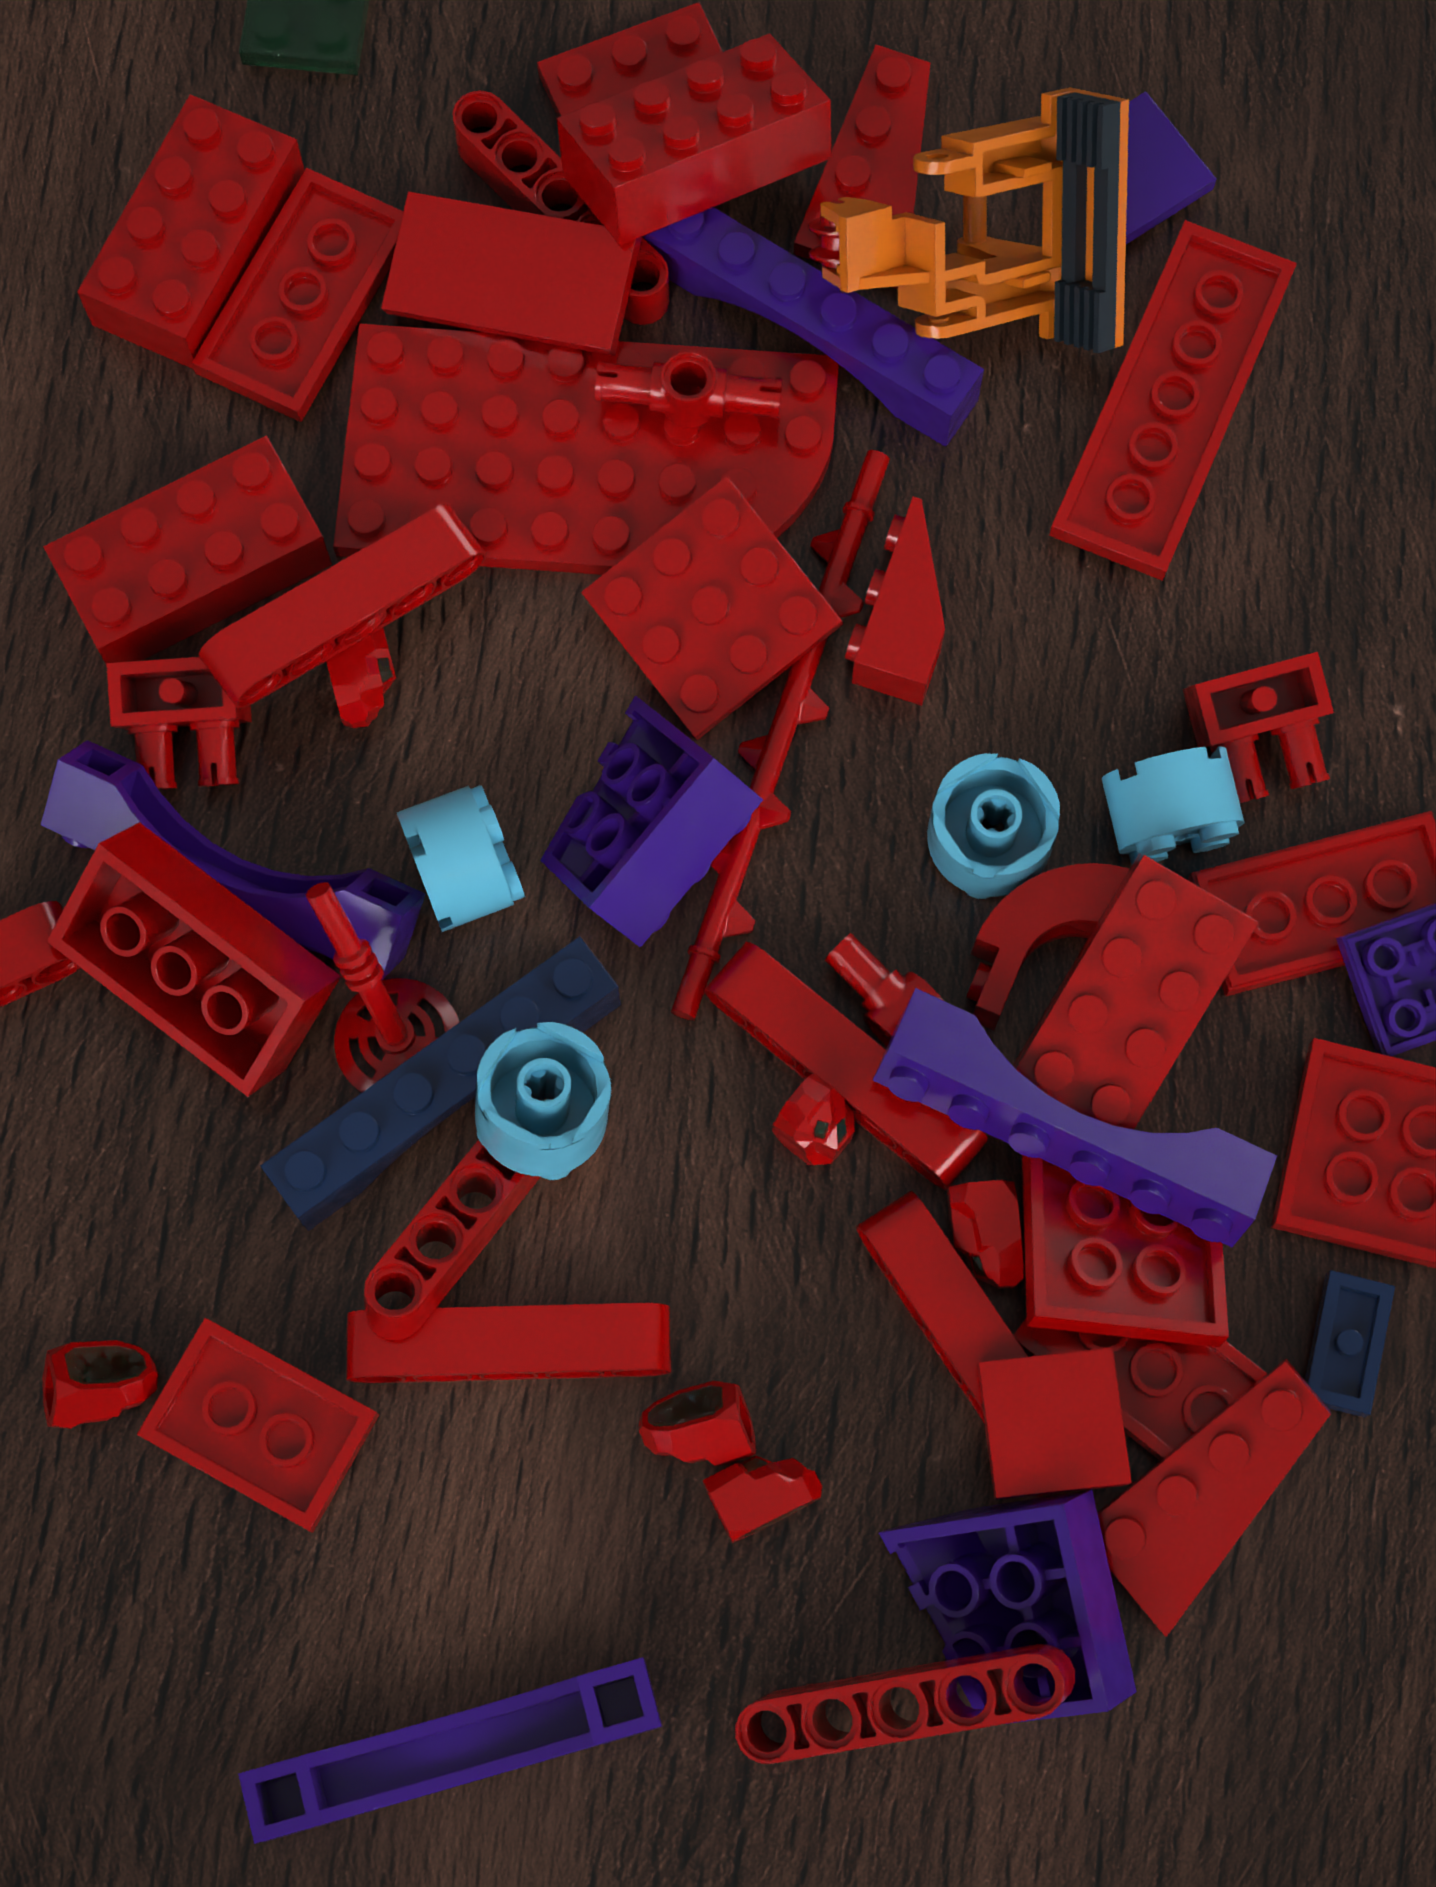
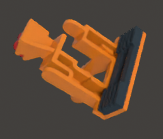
[808,87,1129,353]

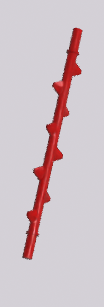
[671,450,890,1020]

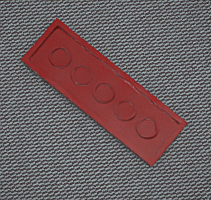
[1049,220,1297,581]

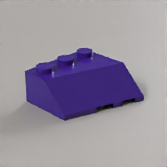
[540,695,763,947]
[879,1490,1137,1724]

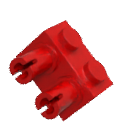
[1182,652,1334,803]
[106,657,252,790]

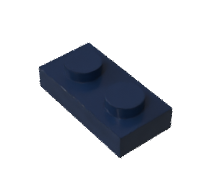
[1305,1270,1395,1417]

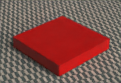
[977,1347,1132,1500]

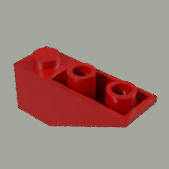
[845,496,945,706]

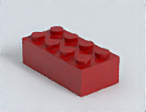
[557,33,832,245]
[77,94,305,369]
[43,435,332,664]
[47,822,341,1097]
[1013,853,1259,1130]

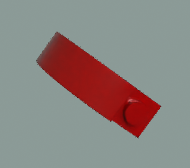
[966,863,1129,1030]

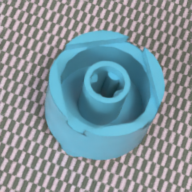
[1102,746,1245,866]
[927,753,1060,899]
[396,785,525,932]
[475,1022,611,1180]

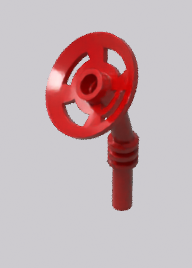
[306,882,460,1093]

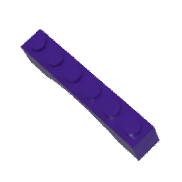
[644,207,984,447]
[41,740,426,980]
[873,988,1277,1247]
[238,1657,663,1844]

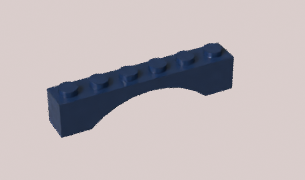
[260,936,621,1231]

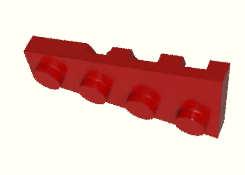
[793,44,931,290]
[1097,1359,1331,1637]

